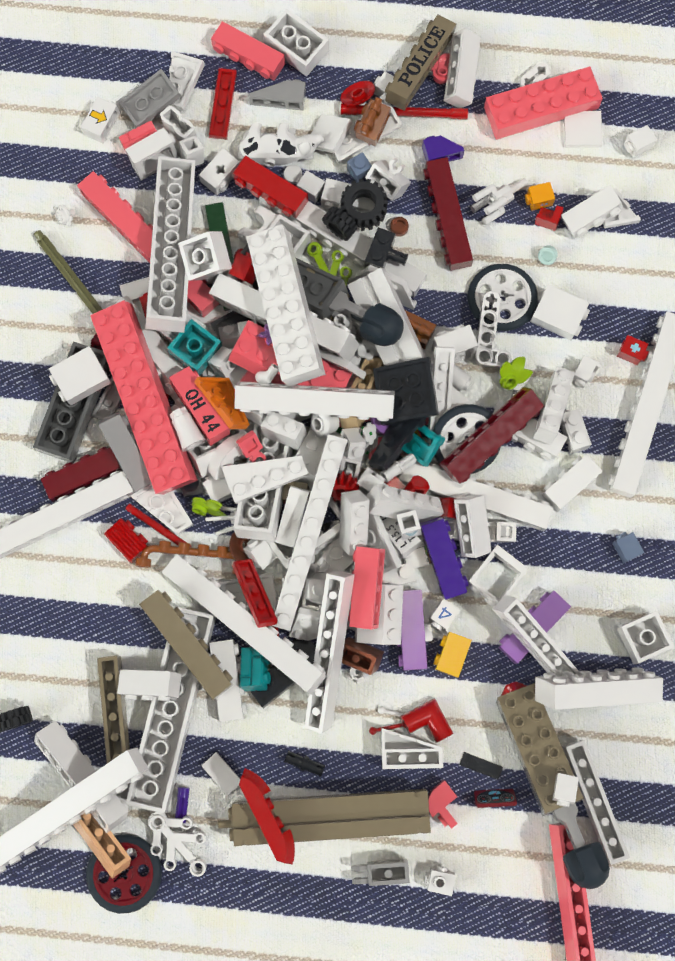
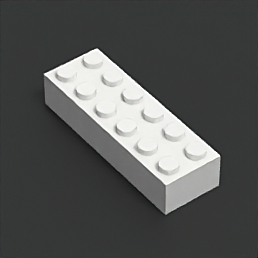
[233,423,293,542]
[535,667,663,710]

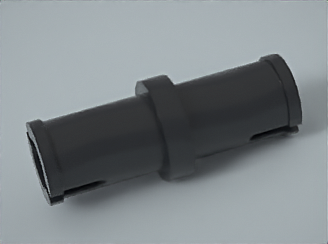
[284,750,325,777]

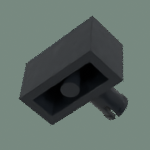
[364,227,409,269]

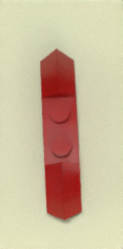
[239,768,295,865]

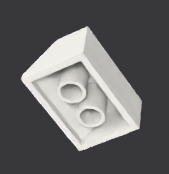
[187,429,245,478]
[355,583,403,645]

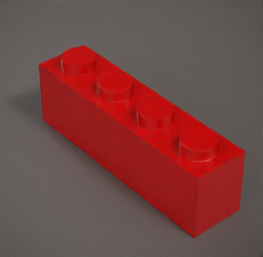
[233,155,308,218]

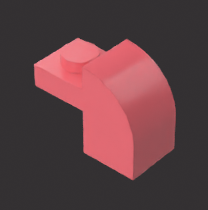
[428,780,458,829]

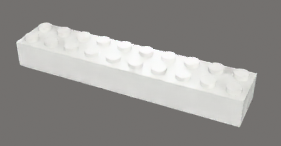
[145,156,195,333]
[126,607,216,814]

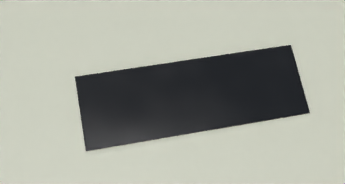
[459,752,503,780]

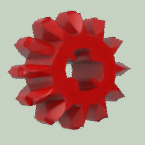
[331,470,359,502]

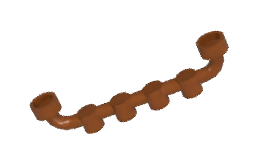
[135,541,236,576]

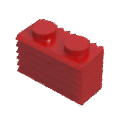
[104,518,148,563]

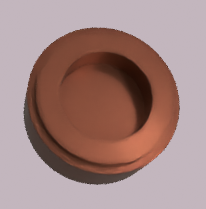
[390,217,409,237]

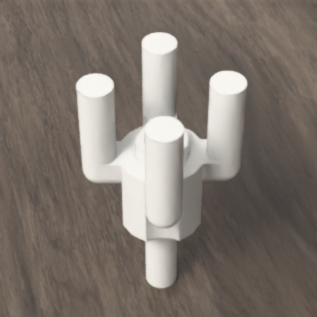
[471,178,528,225]

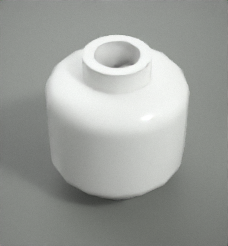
[311,414,340,436]

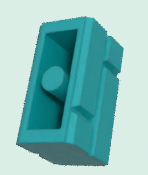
[240,647,271,692]

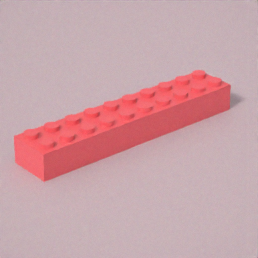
[90,300,198,495]

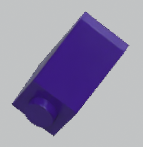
[422,135,465,162]

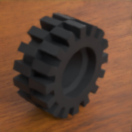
[322,206,358,241]
[0,706,33,732]

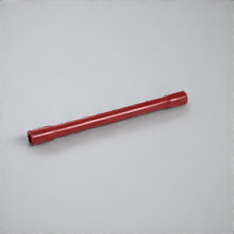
[341,104,468,120]

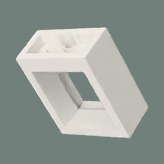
[125,128,179,180]
[468,545,528,607]

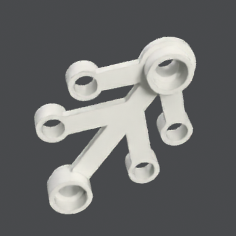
[148,812,207,877]

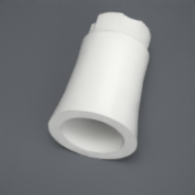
[169,407,207,452]

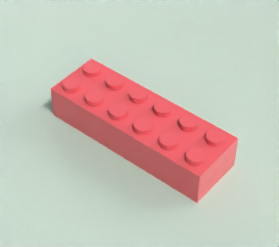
[484,66,603,140]
[228,320,352,388]

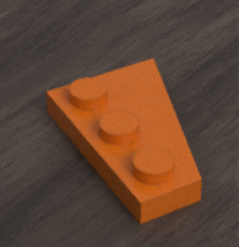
[194,377,250,429]

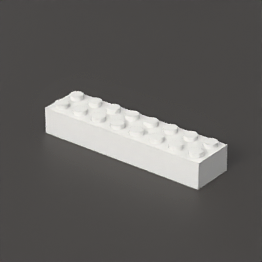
[246,224,326,387]
[209,274,359,361]

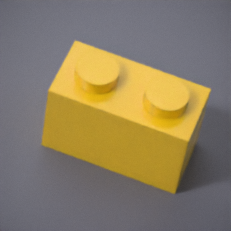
[433,632,472,678]

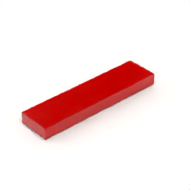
[209,68,237,140]
[232,559,278,628]

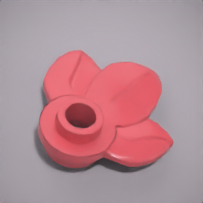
[431,53,450,84]

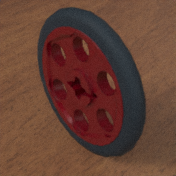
[86,834,162,914]

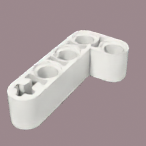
[475,291,512,368]

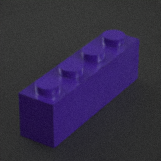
[420,517,469,600]

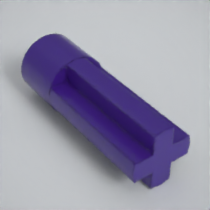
[175,787,190,823]

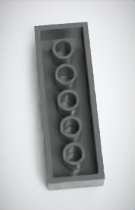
[33,341,109,464]

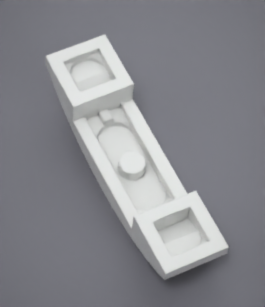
[444,519,516,542]

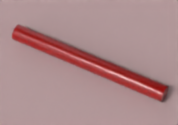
[125,503,192,548]

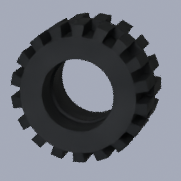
[340,178,388,231]

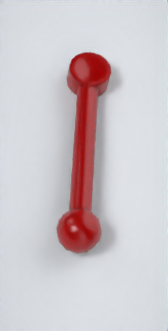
[369,722,406,735]

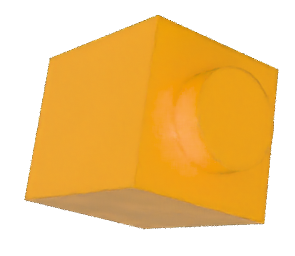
[525,182,555,211]

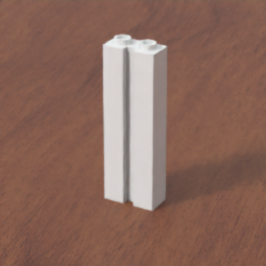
[347,268,426,366]

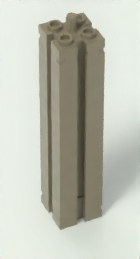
[218,788,431,846]

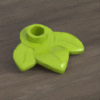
[499,356,533,390]
[191,497,226,516]

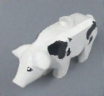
[238,123,324,167]

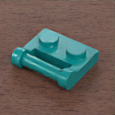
[401,425,445,467]

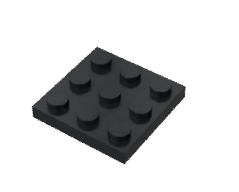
[373,357,439,426]

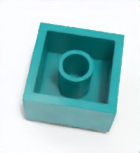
[167,319,222,376]

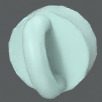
[538,245,558,265]

